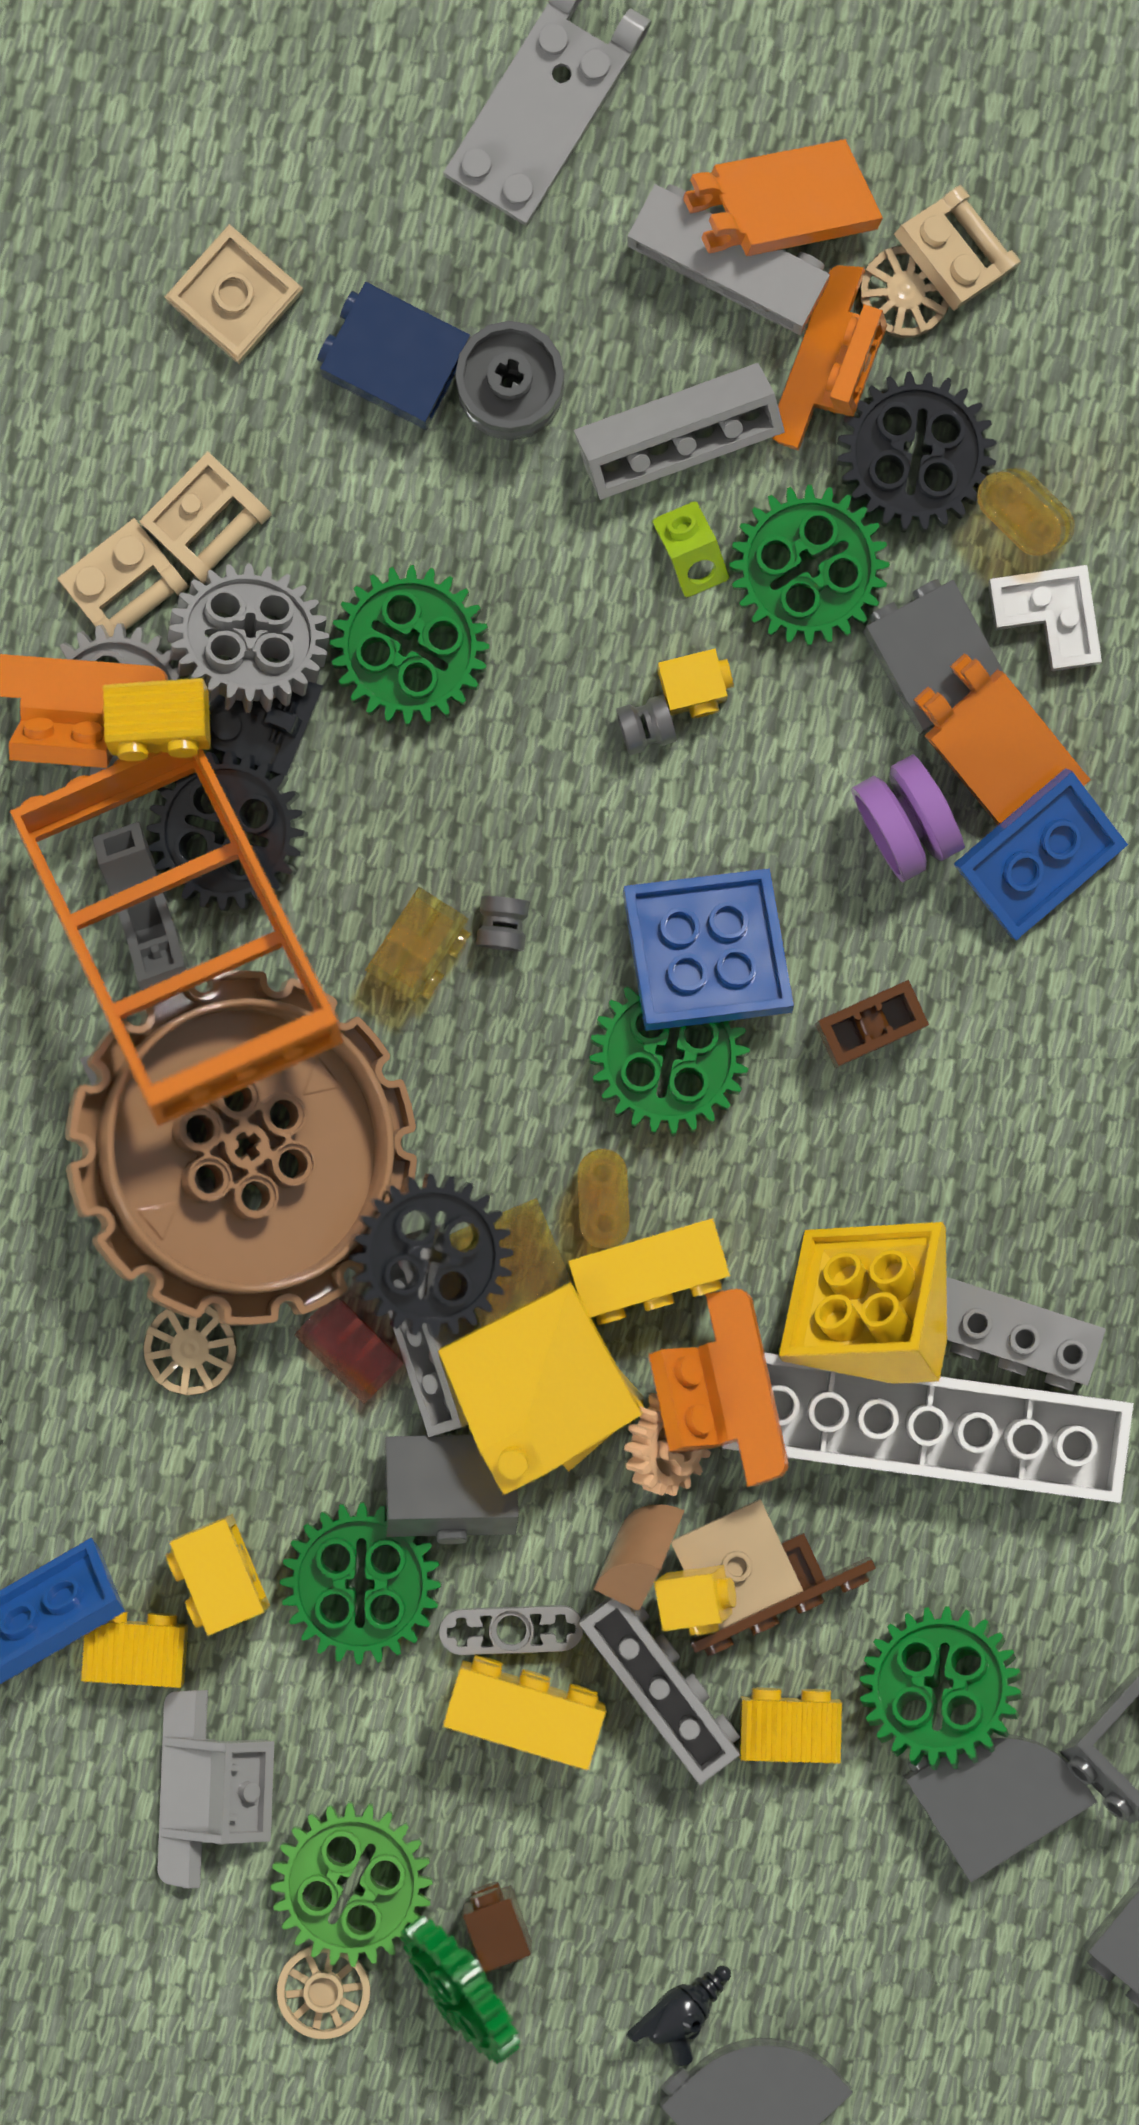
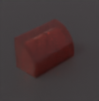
[294,1297,405,1404]

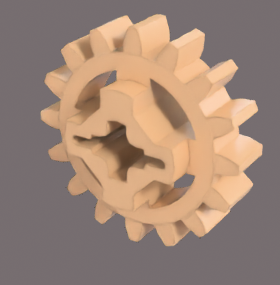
[624,1393,711,1496]

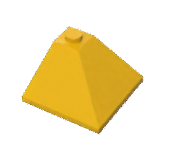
[779,1222,947,1384]
[438,1282,643,1495]

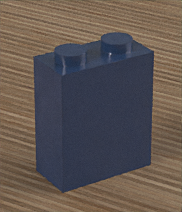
[317,281,471,430]

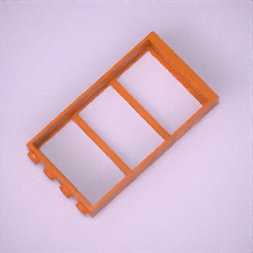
[10,749,344,1127]

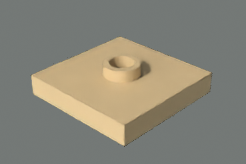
[165,224,304,364]
[671,1499,803,1632]

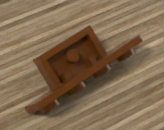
[690,1532,876,1656]

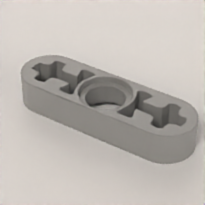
[439,1605,583,1655]

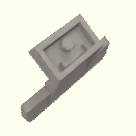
[157,1690,274,1889]

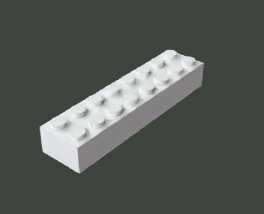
[721,1352,1134,1503]

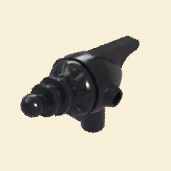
[627,1966,731,2066]

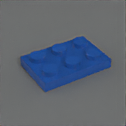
[954,768,1128,940]
[0,1537,125,1684]

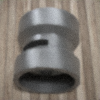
[616,694,677,755]
[476,896,530,951]

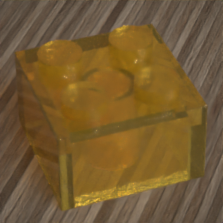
[450,1198,574,1327]

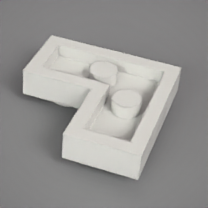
[988,565,1102,671]

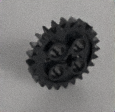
[836,372,997,533]
[147,750,308,911]
[349,1173,514,1337]

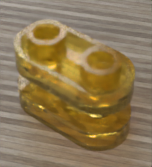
[977,467,1075,556]
[578,1149,630,1249]

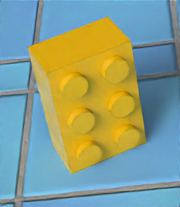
[568,1218,730,1325]
[443,1655,606,1770]

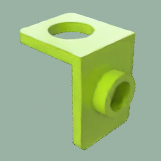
[652,502,729,597]

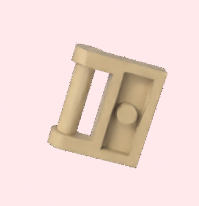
[894,185,1021,311]
[139,451,272,584]
[57,518,189,637]

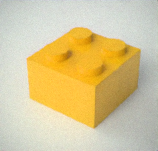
[166,1514,270,1636]

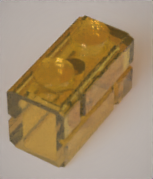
[365,887,472,1004]

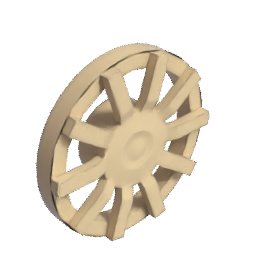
[860,245,949,338]
[143,1306,237,1395]
[277,1945,370,2039]

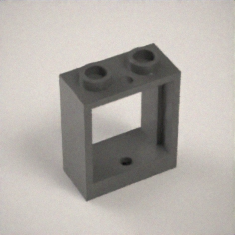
[1060,1667,1139,1824]

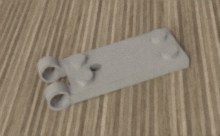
[443,0,652,227]

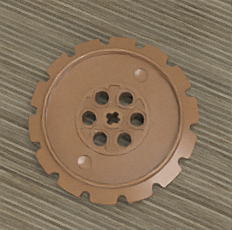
[65,970,417,1325]

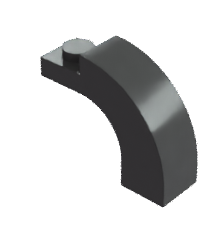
[92,822,189,991]

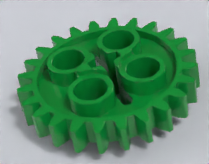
[730,485,889,646]
[330,565,490,727]
[589,986,750,1136]
[280,1502,442,1665]
[859,1606,1023,1770]
[400,1916,521,2064]

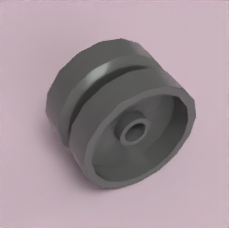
[455,321,564,441]

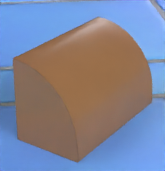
[594,1504,685,1611]

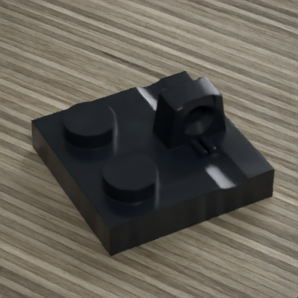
[209,657,324,777]

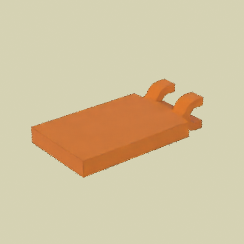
[683,139,883,257]
[913,653,1090,825]

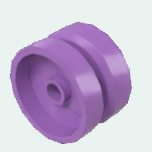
[851,754,965,883]

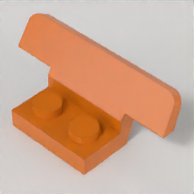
[771,265,887,451]
[0,654,168,768]
[648,1289,789,1487]

